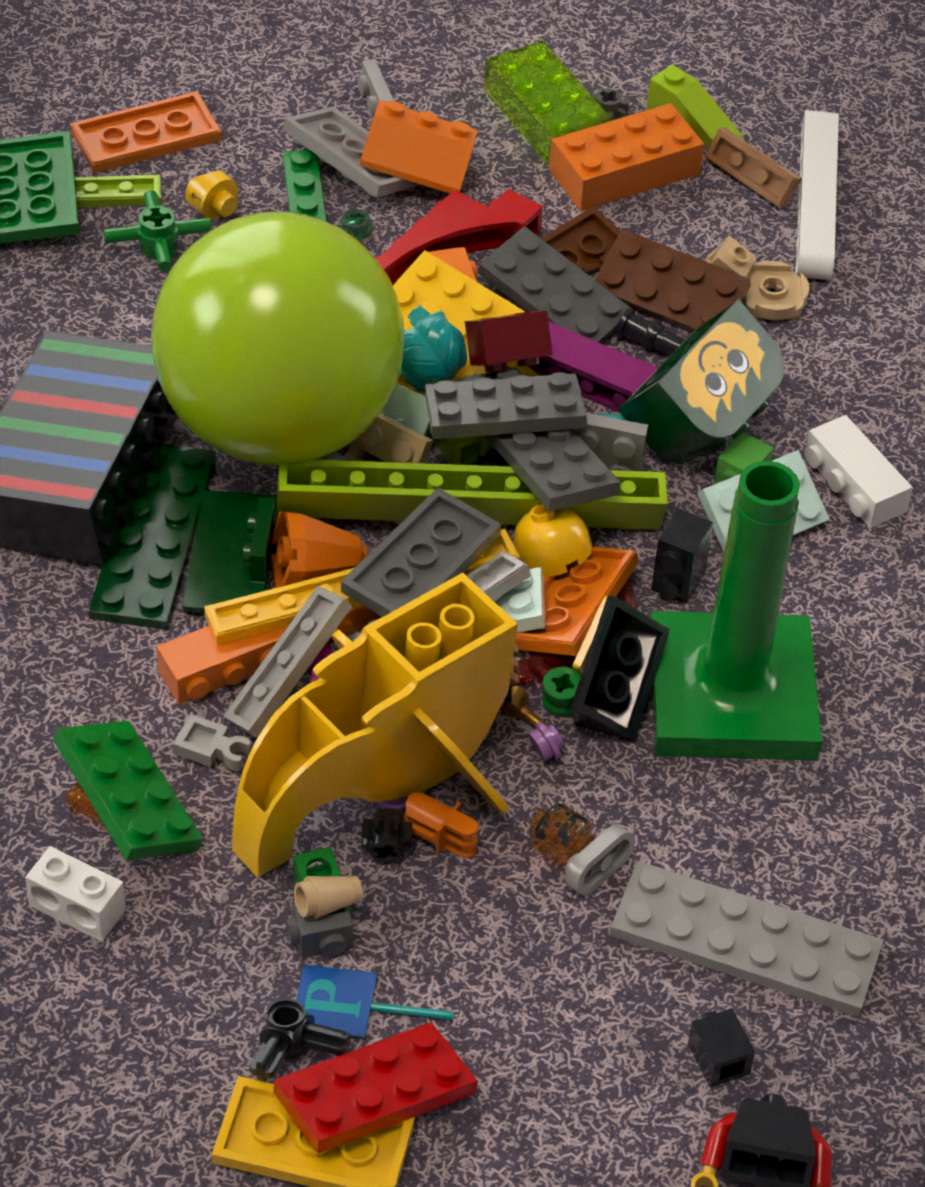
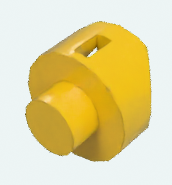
[185,170,238,220]

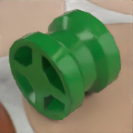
[542,667,581,717]

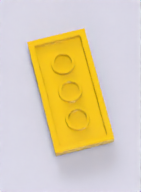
[212,1076,415,1187]

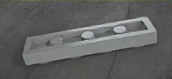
[223,586,352,738]

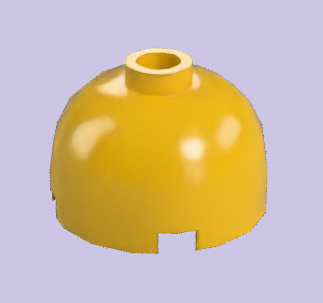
[512,504,592,577]

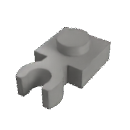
[173,714,251,771]

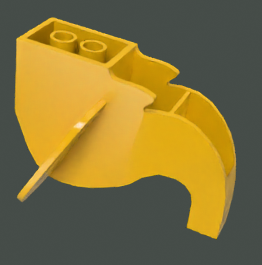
[232,573,518,878]

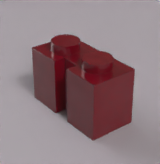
[464,310,553,372]

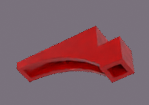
[375,189,543,286]

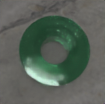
[338,209,373,240]

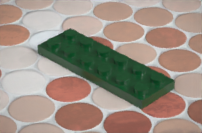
[88,444,216,630]

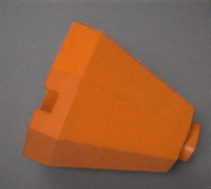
[270,511,367,588]

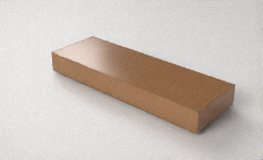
[705,127,802,208]

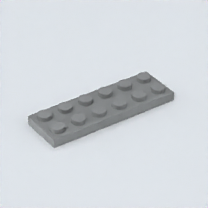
[610,861,884,1017]

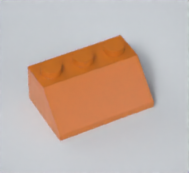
[359,100,478,193]

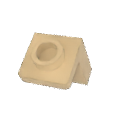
[705,235,756,277]

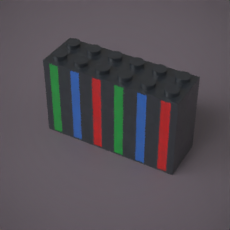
[0,331,178,564]

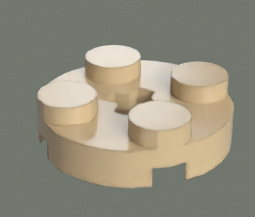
[742,261,809,320]

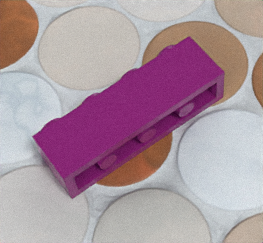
[529,322,658,413]

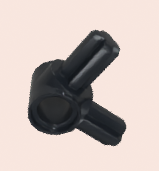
[249,998,351,1082]

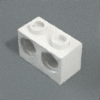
[25,846,126,941]

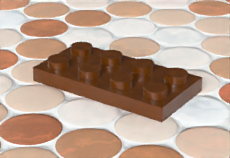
[594,229,751,333]

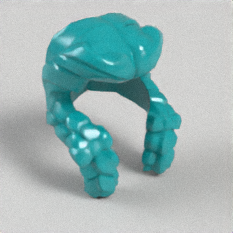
[400,305,467,392]

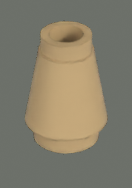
[294,876,363,919]

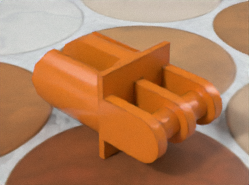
[405,792,478,858]

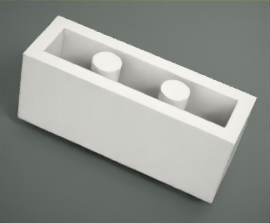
[805,415,913,528]

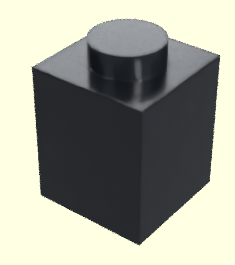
[688,1008,755,1088]

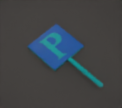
[296,965,454,1039]

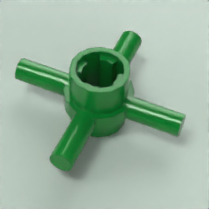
[104,190,211,272]

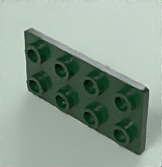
[182,490,277,613]

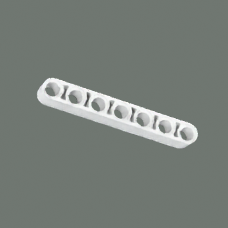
[796,110,839,281]

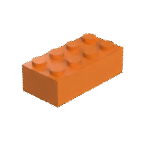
[549,103,704,211]

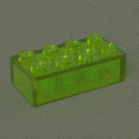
[484,40,611,167]

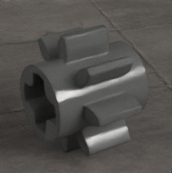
[587,88,629,126]

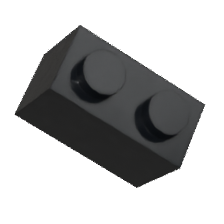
[651,508,713,604]

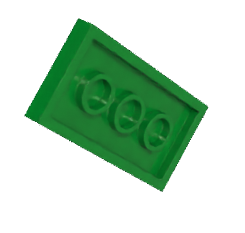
[53,721,203,861]

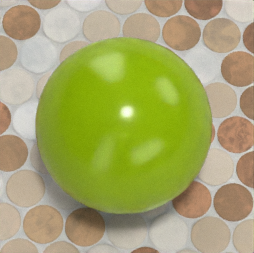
[151,212,405,465]

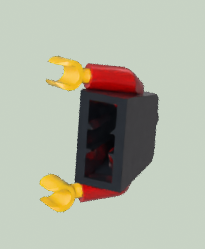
[691,1094,832,1187]

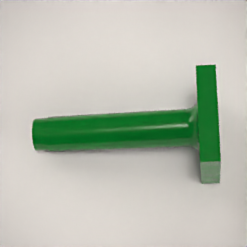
[650,461,822,761]

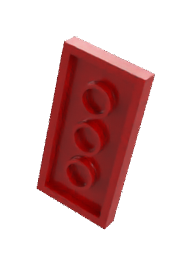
[273,1022,478,1154]

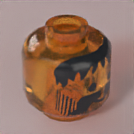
[530,803,595,866]

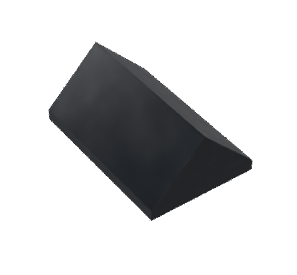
[570,596,670,741]

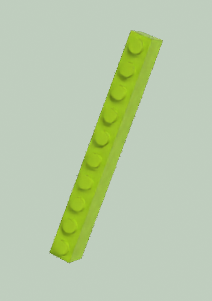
[277,459,668,530]

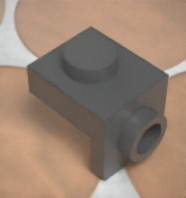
[285,901,353,959]

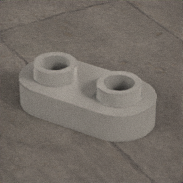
[565,825,635,895]

